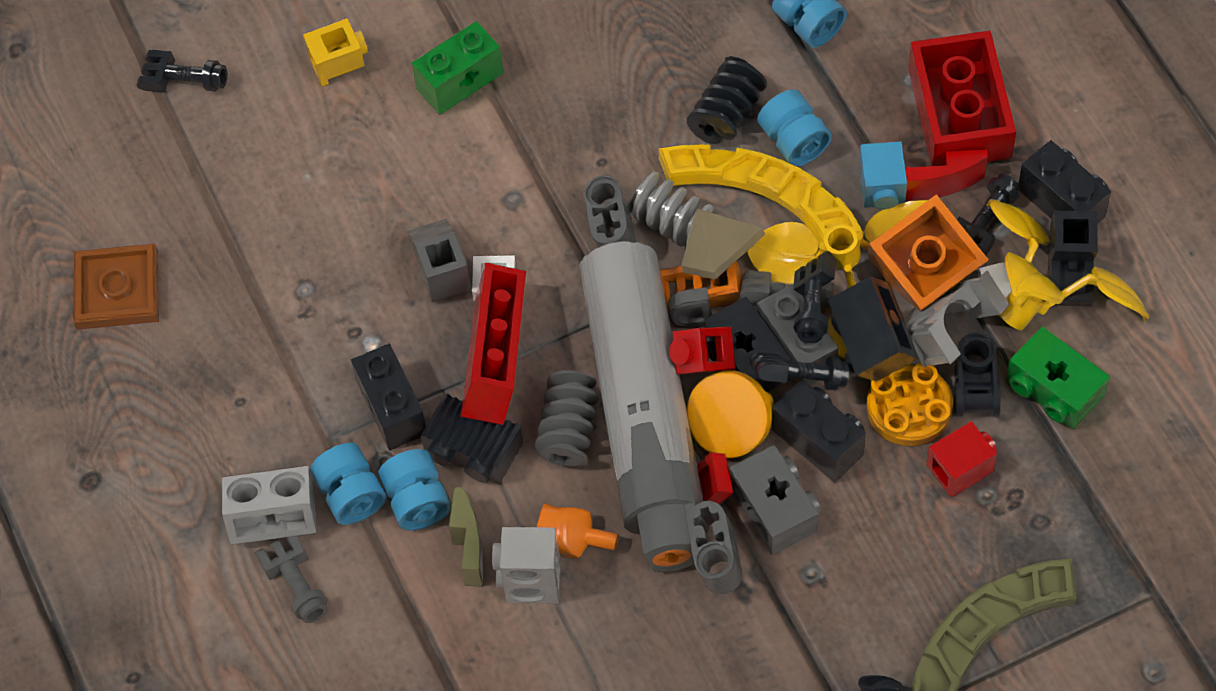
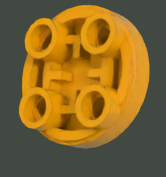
[867,363,953,446]
[687,370,774,458]

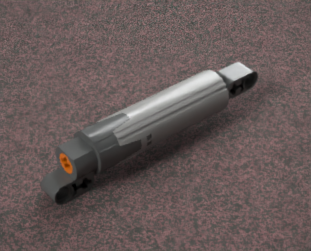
[579,175,742,594]

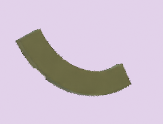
[911,558,1076,691]

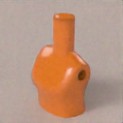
[537,503,619,559]

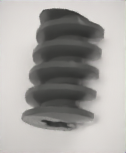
[535,370,599,467]

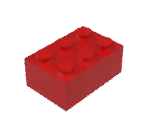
[908,30,1016,166]

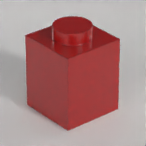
[926,421,997,498]

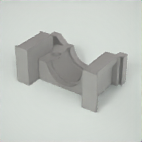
[904,271,1009,367]

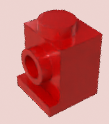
[669,327,736,374]

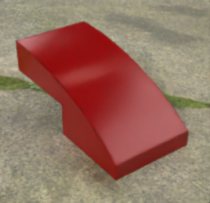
[905,149,988,202]

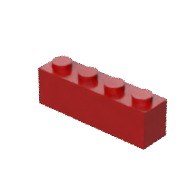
[461,263,526,425]

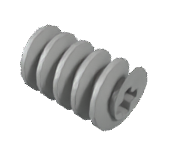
[629,171,714,247]

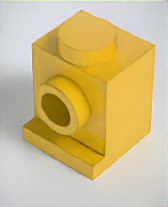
[303,18,368,87]

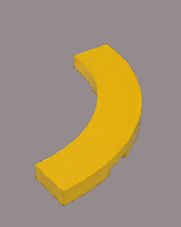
[659,144,863,244]

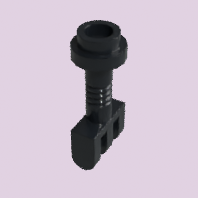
[136,50,228,93]
[957,173,1020,256]
[793,251,836,343]
[749,353,849,391]

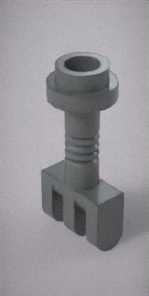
[739,270,834,311]
[255,536,327,623]

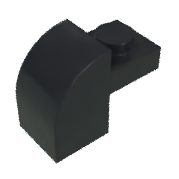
[1048,210,1098,306]

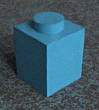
[859,141,907,209]

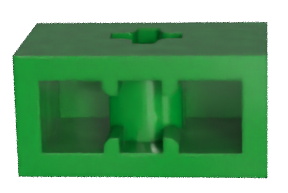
[411,21,504,115]
[1006,326,1110,430]

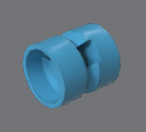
[772,0,847,48]
[757,89,833,167]
[309,443,387,525]
[378,449,451,531]

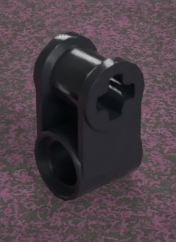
[954,332,1001,417]

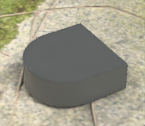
[668,287,712,327]

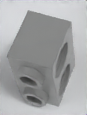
[222,466,317,545]
[492,527,561,604]

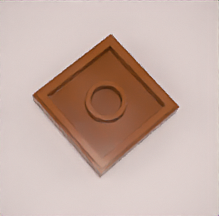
[73,243,159,330]

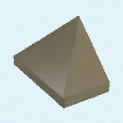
[681,209,765,279]

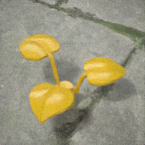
[986,199,1150,331]
[747,200,928,360]

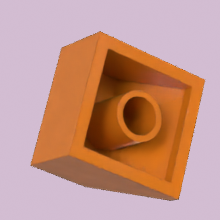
[867,194,989,312]

